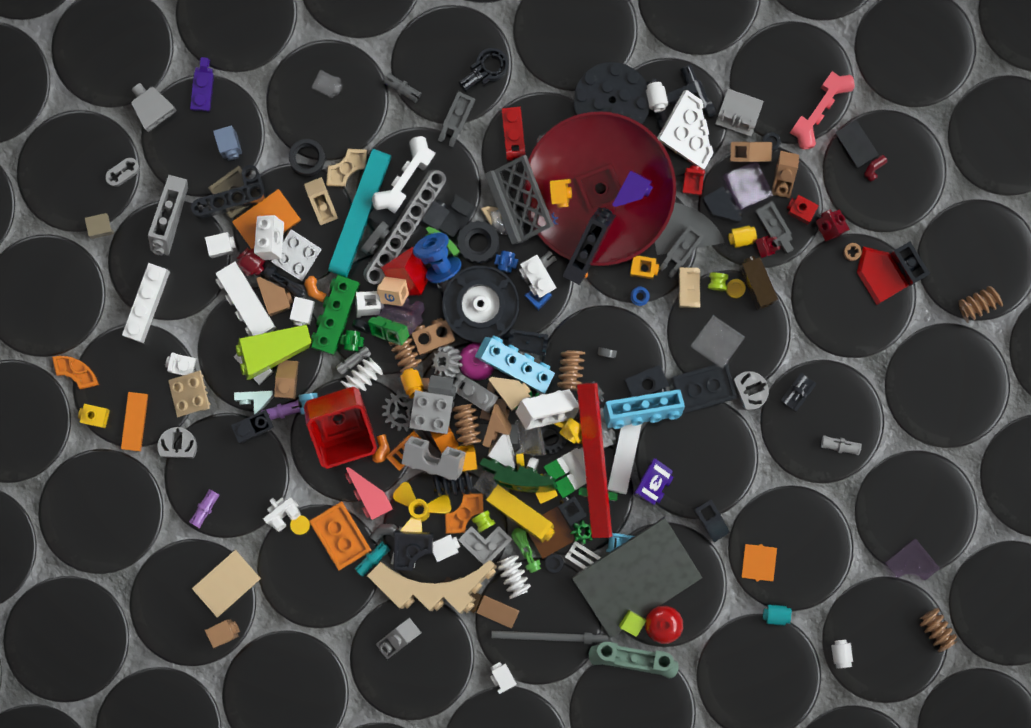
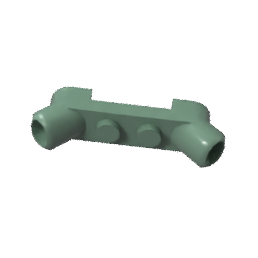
[589,642,679,678]

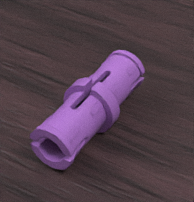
[261,400,300,420]
[189,489,220,528]

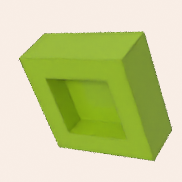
[619,610,646,637]

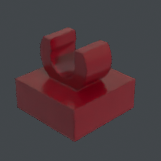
[755,236,780,258]

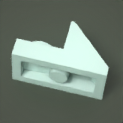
[234,391,275,415]

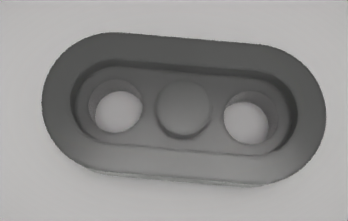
[361,221,390,255]

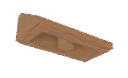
[477,595,519,629]

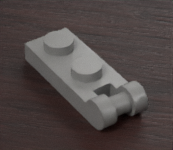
[453,373,499,413]

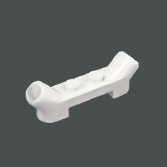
[372,136,436,214]

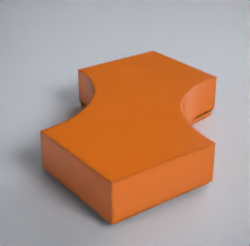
[445,493,484,534]

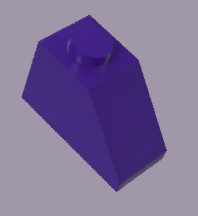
[612,171,653,207]

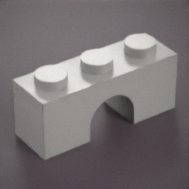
[402,436,466,480]

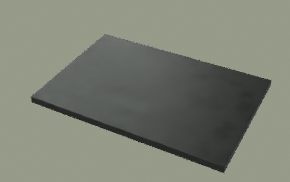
[572,517,702,638]

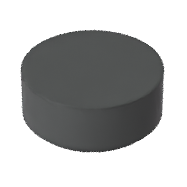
[597,347,617,358]

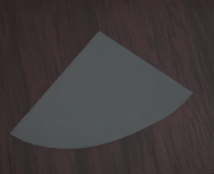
[655,202,724,255]

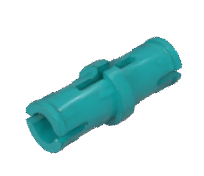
[355,541,391,577]

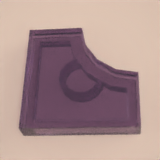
[885,538,940,581]

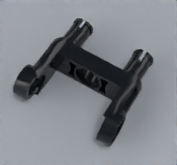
[646,65,716,132]

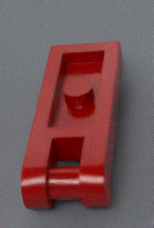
[502,107,526,161]

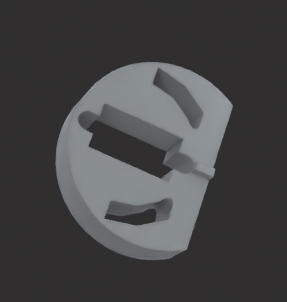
[733,371,769,411]
[158,427,197,458]

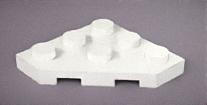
[657,90,713,170]

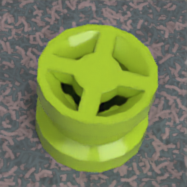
[708,273,729,291]
[472,510,496,533]

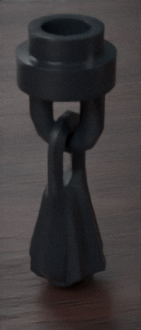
[262,265,306,298]

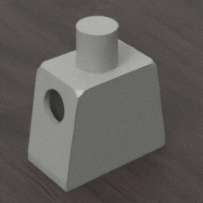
[131,83,177,132]

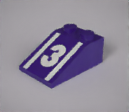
[633,458,673,506]

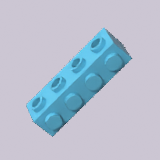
[475,336,555,393]
[603,389,685,429]

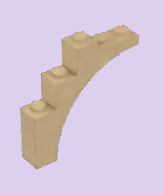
[367,560,497,614]

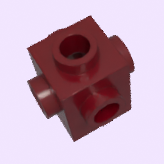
[816,209,850,241]

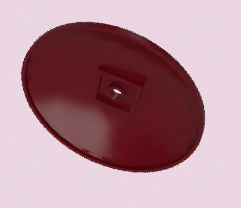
[523,112,676,266]

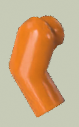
[304,276,327,303]
[372,434,390,463]

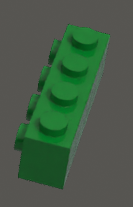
[311,275,360,356]

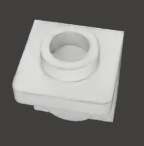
[165,353,196,376]

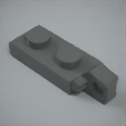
[755,202,793,254]

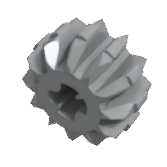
[431,346,462,378]

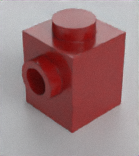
[787,195,819,225]

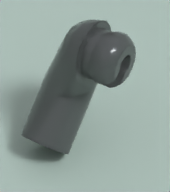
[370,524,399,543]

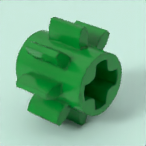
[340,330,364,351]
[570,520,593,545]

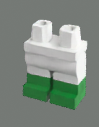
[544,447,587,498]

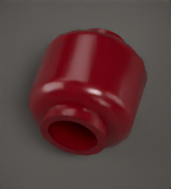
[237,248,265,276]

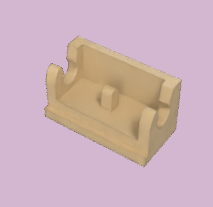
[679,267,700,308]

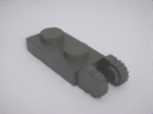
[438,91,476,147]
[659,225,704,278]

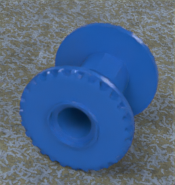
[413,232,461,283]

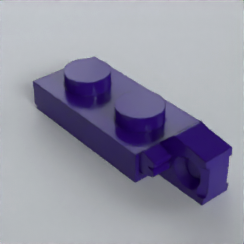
[190,57,214,112]

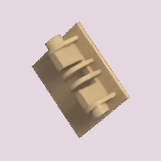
[168,370,211,417]

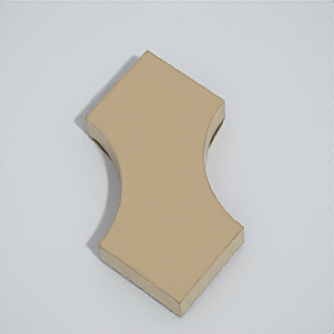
[326,149,367,187]

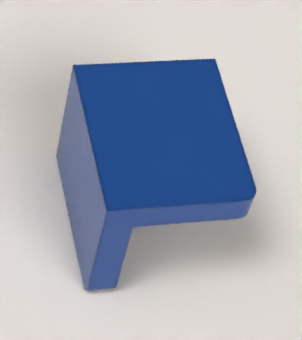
[525,291,552,310]

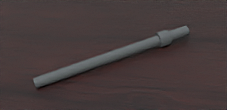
[492,631,608,644]

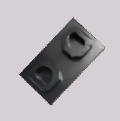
[780,373,816,412]

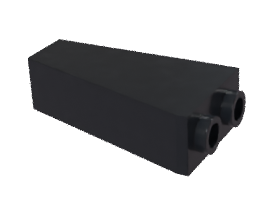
[562,207,616,285]

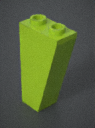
[236,325,311,380]

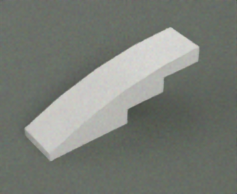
[608,424,641,494]

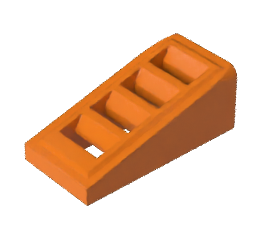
[386,431,422,471]

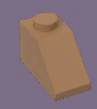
[256,277,294,316]
[274,360,298,400]

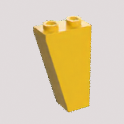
[486,485,555,543]

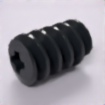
[433,471,473,496]

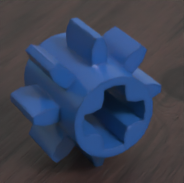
[494,251,518,273]

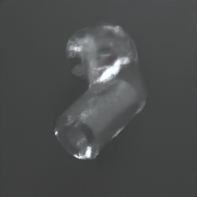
[490,210,508,235]

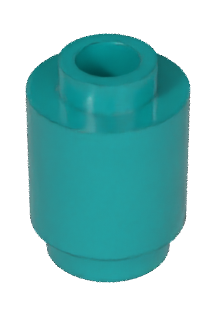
[763,605,792,625]

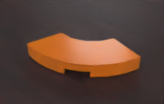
[52,356,99,390]

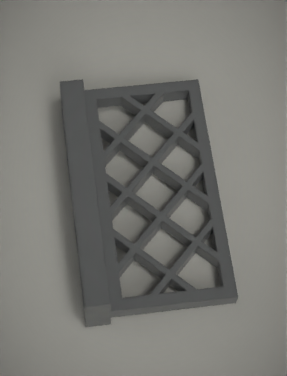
[485,155,554,244]

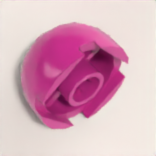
[459,343,495,381]

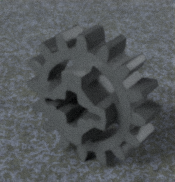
[382,390,414,432]

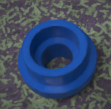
[630,287,650,306]

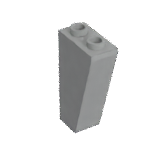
[148,175,188,255]

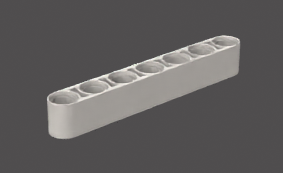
[363,170,446,284]

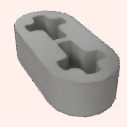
[106,158,140,187]

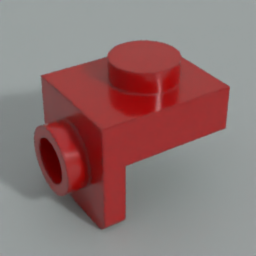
[682,166,705,196]

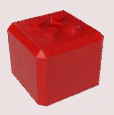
[304,386,377,469]

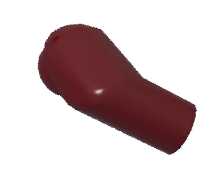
[865,155,888,182]

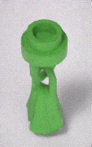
[511,528,541,573]

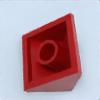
[381,247,428,295]

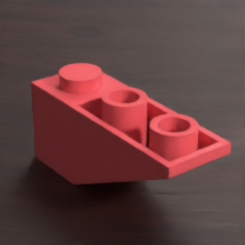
[345,467,394,520]

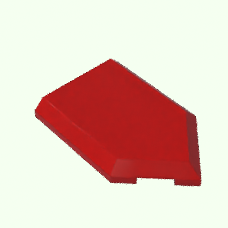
[857,246,909,305]

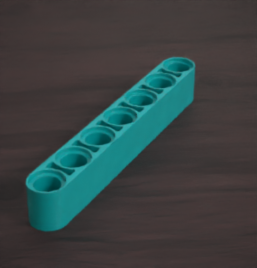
[328,149,391,278]

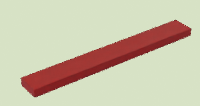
[577,383,612,538]

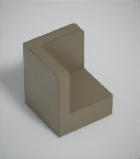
[85,213,114,239]

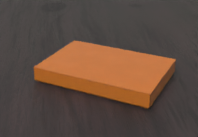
[232,189,301,248]
[309,501,372,570]

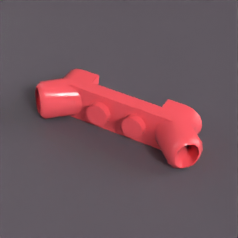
[790,71,855,150]

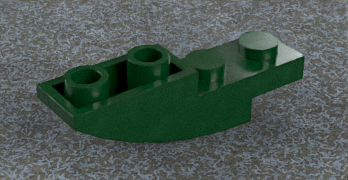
[480,458,558,493]

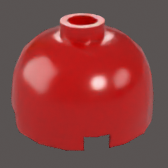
[645,606,683,644]

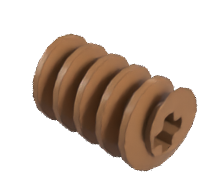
[959,286,1003,323]
[389,331,422,373]
[557,350,585,391]
[452,404,482,446]
[920,608,958,653]

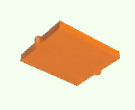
[741,544,777,581]

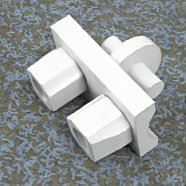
[263,497,301,532]

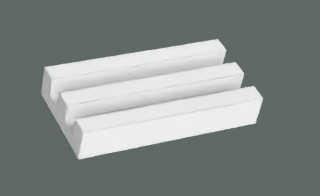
[565,542,601,569]

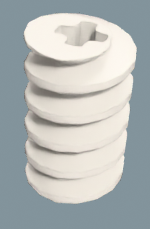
[340,356,383,394]
[497,555,531,599]

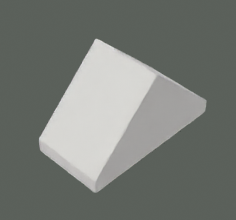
[488,433,516,468]

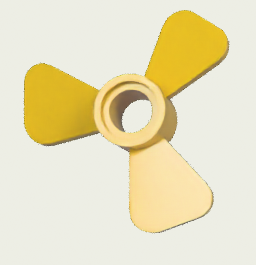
[554,417,583,445]
[393,482,451,532]

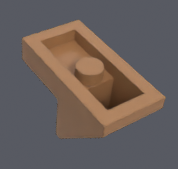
[482,404,512,447]

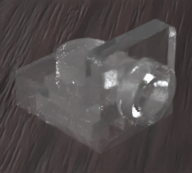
[312,70,342,98]

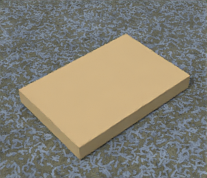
[192,550,261,617]

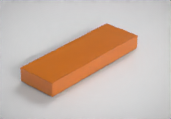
[121,392,148,452]

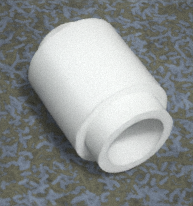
[646,82,668,112]
[831,640,853,668]

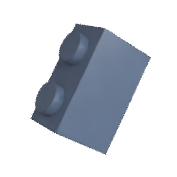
[213,125,243,160]

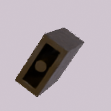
[739,256,778,311]

